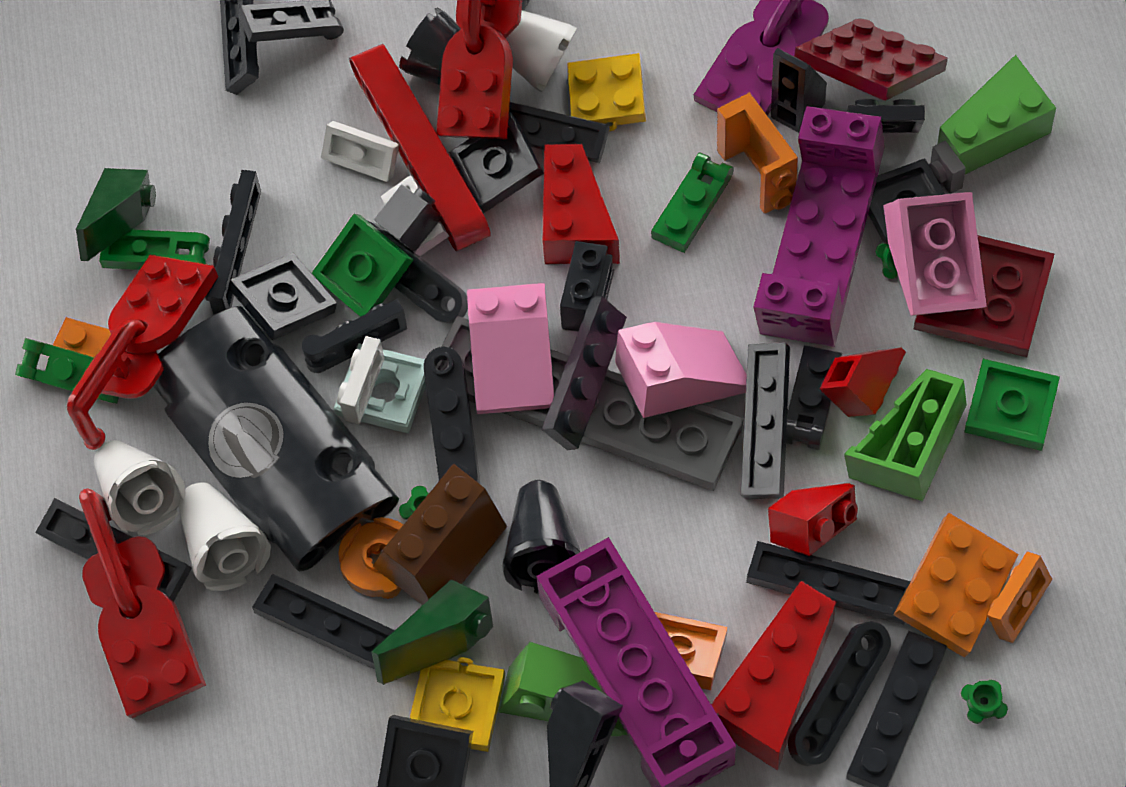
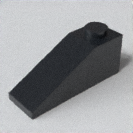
[771,48,827,133]
[547,680,623,787]

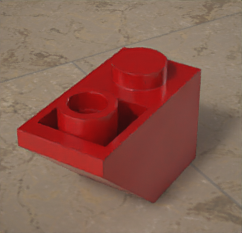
[820,347,906,417]
[768,483,858,556]

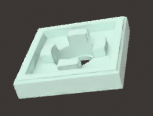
[334,343,426,434]

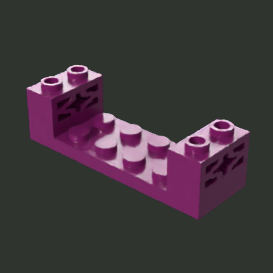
[753,106,885,347]
[536,537,736,787]

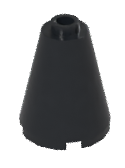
[399,7,477,85]
[502,480,581,594]

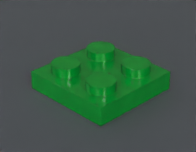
[312,213,413,317]
[964,358,1060,451]

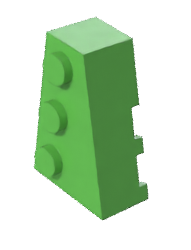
[937,55,1056,175]
[844,369,967,501]
[498,642,627,737]

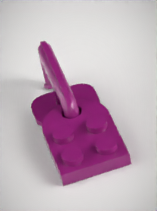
[693,0,829,116]

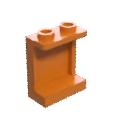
[717,92,798,214]

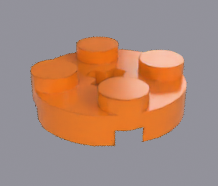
[338,517,404,599]

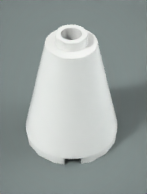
[506,10,577,92]
[94,440,186,535]
[178,483,271,591]

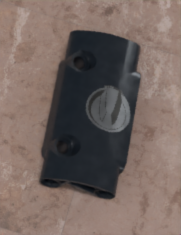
[153,306,399,572]

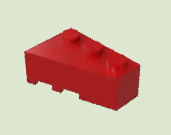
[542,144,620,264]

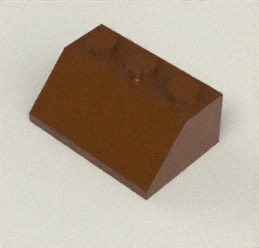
[373,464,507,605]

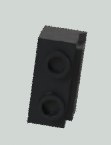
[560,241,614,332]

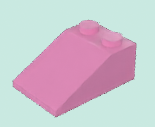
[883,192,987,316]
[467,283,554,414]
[615,322,747,418]

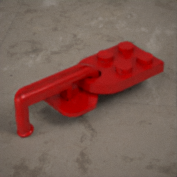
[436,0,522,139]
[67,255,218,450]
[79,488,206,719]

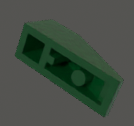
[76,168,156,261]
[372,580,493,685]

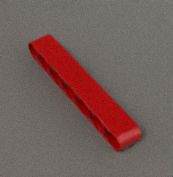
[349,43,491,252]

